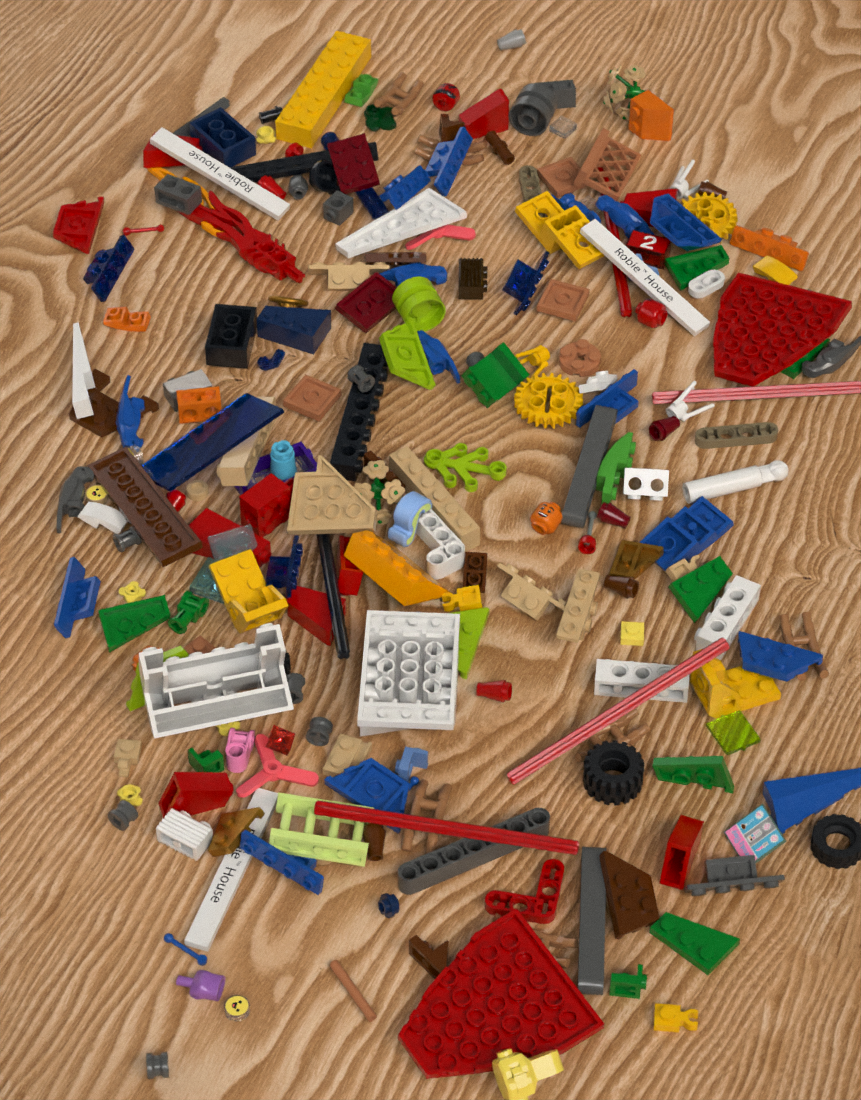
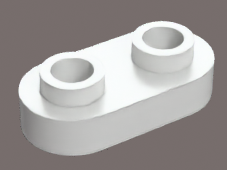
[688,270,725,298]

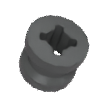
[306,717,333,746]
[107,800,138,831]
[146,1052,169,1079]

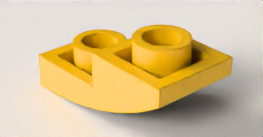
[753,255,798,285]

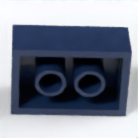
[189,107,256,167]

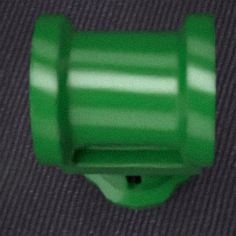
[168,590,209,634]

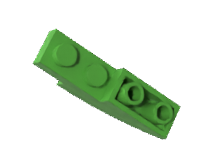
[596,432,636,505]

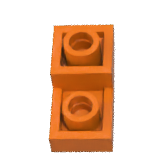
[103,307,151,332]

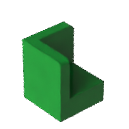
[188,748,224,772]

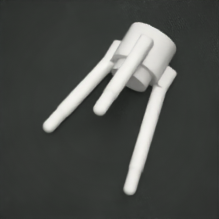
[669,160,709,199]
[666,381,715,422]

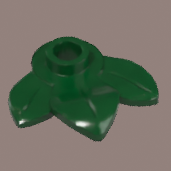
[364,104,396,132]

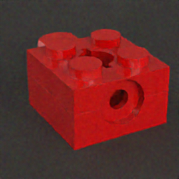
[239,473,294,537]

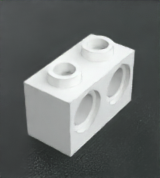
[623,467,669,501]

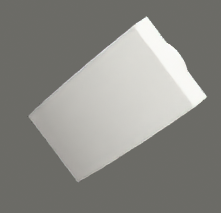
[579,371,617,394]
[78,502,128,535]

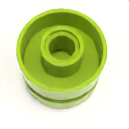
[392,276,446,332]

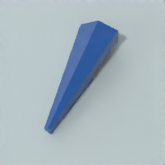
[762,768,861,834]

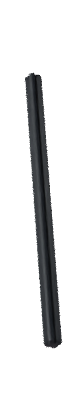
[317,534,350,659]

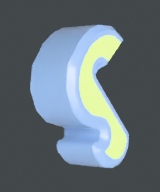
[388,491,432,547]

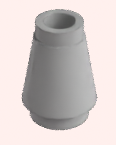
[497,29,526,51]

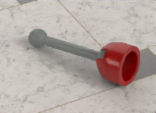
[578,511,597,554]

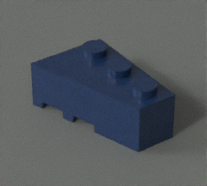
[256,306,332,355]

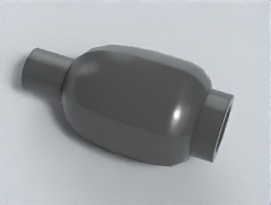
[288,174,308,200]

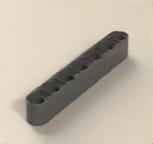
[561,405,618,528]
[398,808,550,895]
[578,847,607,995]

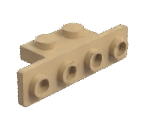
[308,262,390,291]
[497,563,567,621]
[556,569,600,643]

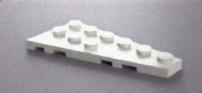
[335,188,467,258]

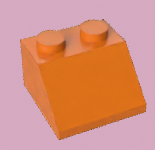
[629,90,674,141]

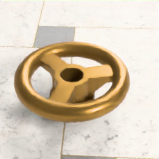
[268,295,309,308]

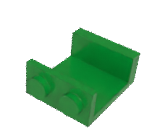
[461,342,530,408]

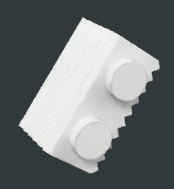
[156,808,213,861]

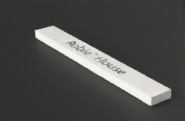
[150,127,290,221]
[580,219,710,337]
[184,788,278,952]

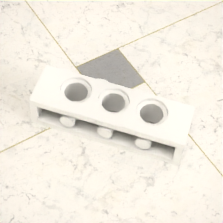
[694,575,761,660]
[594,659,689,703]

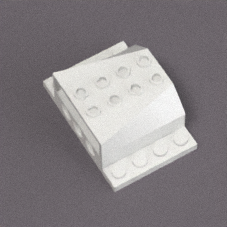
[357,610,460,737]

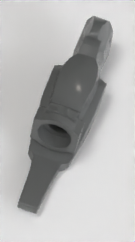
[801,336,861,378]
[57,466,94,533]

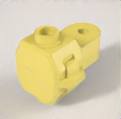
[492,1048,564,1100]

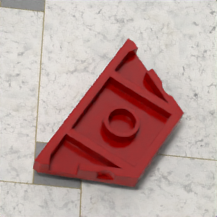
[53,196,105,254]

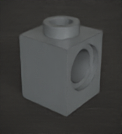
[323,190,354,226]

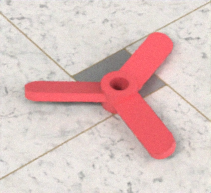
[405,224,476,250]
[236,734,319,798]

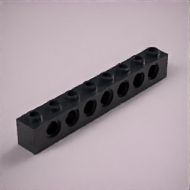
[330,343,388,481]

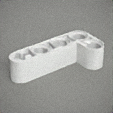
[416,509,465,579]

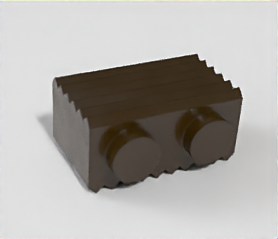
[458,258,487,300]

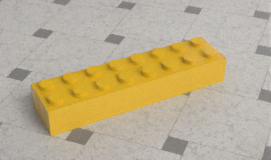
[275,31,371,149]

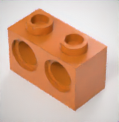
[176,386,222,424]

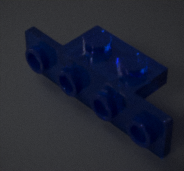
[83,235,134,302]
[502,251,549,316]
[266,535,303,598]

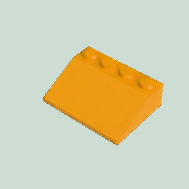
[344,530,450,606]

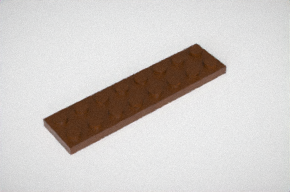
[87,447,203,567]

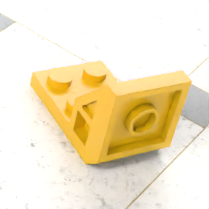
[209,549,288,634]
[690,649,781,719]

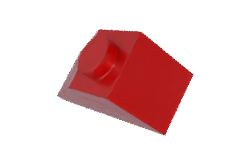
[336,535,363,596]

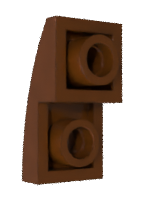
[463,552,488,593]

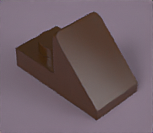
[439,114,465,142]
[409,935,449,979]

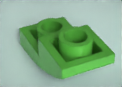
[344,74,378,107]

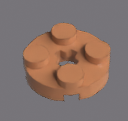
[559,339,601,377]

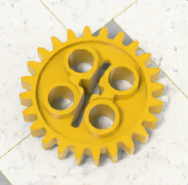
[681,192,738,246]
[514,373,583,429]

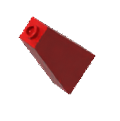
[189,508,272,568]

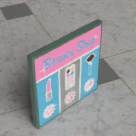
[724,804,786,863]

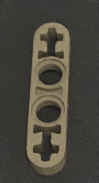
[519,165,545,218]
[695,422,778,449]

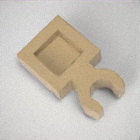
[665,555,703,582]

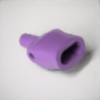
[176,970,225,1001]

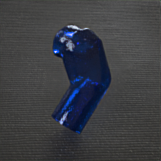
[257,349,285,371]

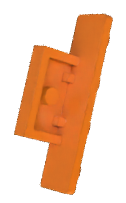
[730,225,809,271]

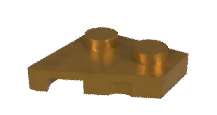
[609,540,664,579]

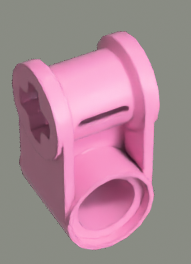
[225,727,255,773]

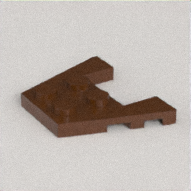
[69,369,159,437]

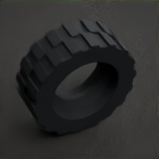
[810,814,861,869]

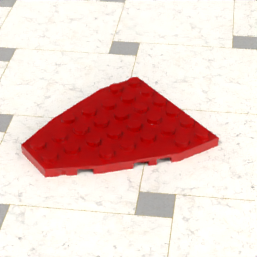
[713,272,852,387]
[398,908,605,1079]

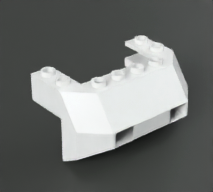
[139,623,294,738]

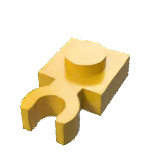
[441,585,483,612]
[653,1003,698,1033]

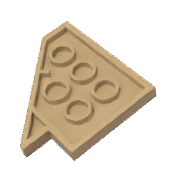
[287,455,378,535]

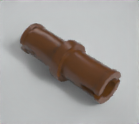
[485,131,515,165]

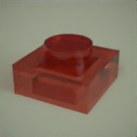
[266,725,295,756]

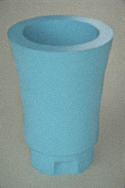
[269,440,298,481]

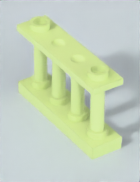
[269,792,374,867]

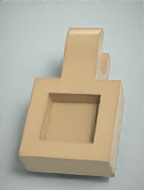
[114,739,142,777]

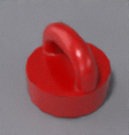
[285,142,304,158]

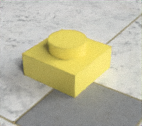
[620,621,644,646]

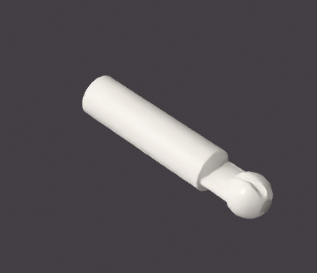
[682,460,789,504]

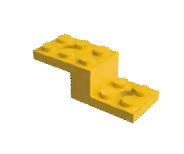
[515,191,605,269]

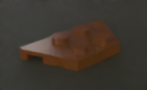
[599,851,659,939]

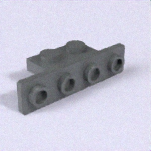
[684,855,785,896]

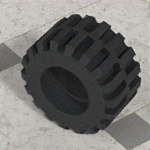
[583,740,644,805]

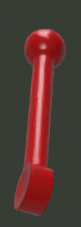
[122,224,164,236]

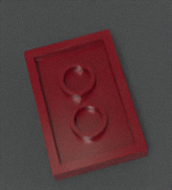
[327,133,380,194]
[335,271,397,334]

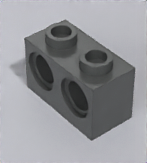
[154,174,202,215]

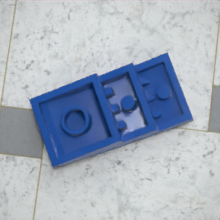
[639,496,734,571]

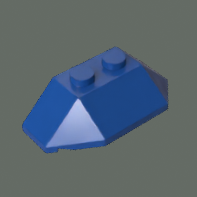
[650,194,722,251]

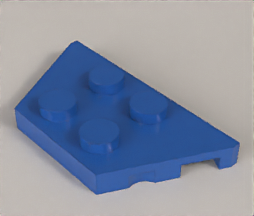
[738,631,823,682]
[324,758,409,834]

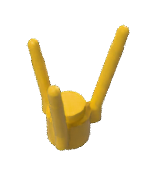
[515,345,550,380]

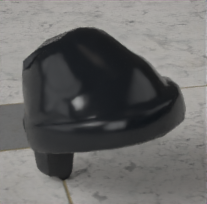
[309,160,341,195]

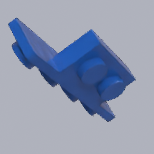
[426,127,473,197]
[379,165,431,210]
[576,369,639,428]
[54,557,101,638]
[240,830,324,895]

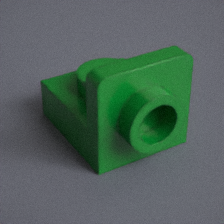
[609,964,647,999]

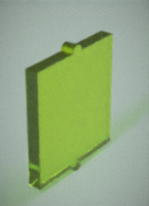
[706,710,761,755]

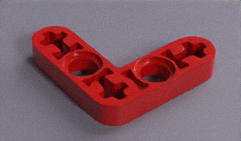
[485,859,564,924]

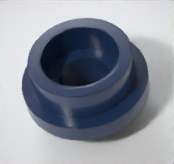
[378,893,400,918]

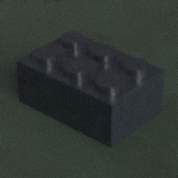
[205,304,257,369]

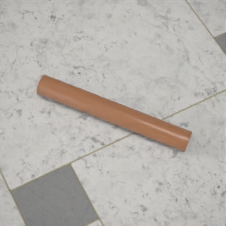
[329,960,377,1022]

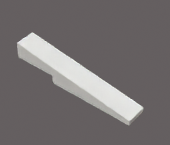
[72,322,95,419]

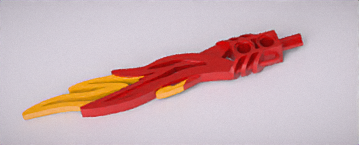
[147,167,305,284]

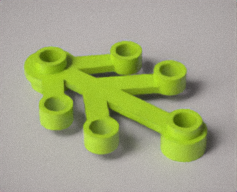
[424,443,507,492]

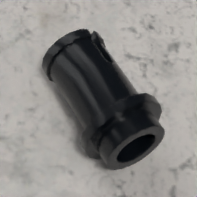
[259,106,283,125]

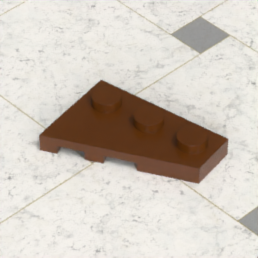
[365,252,426,265]

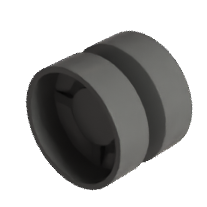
[509,83,558,136]

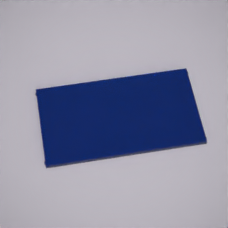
[141,393,284,492]

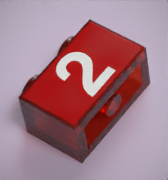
[626,230,672,270]

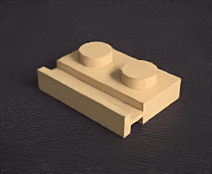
[323,733,372,777]

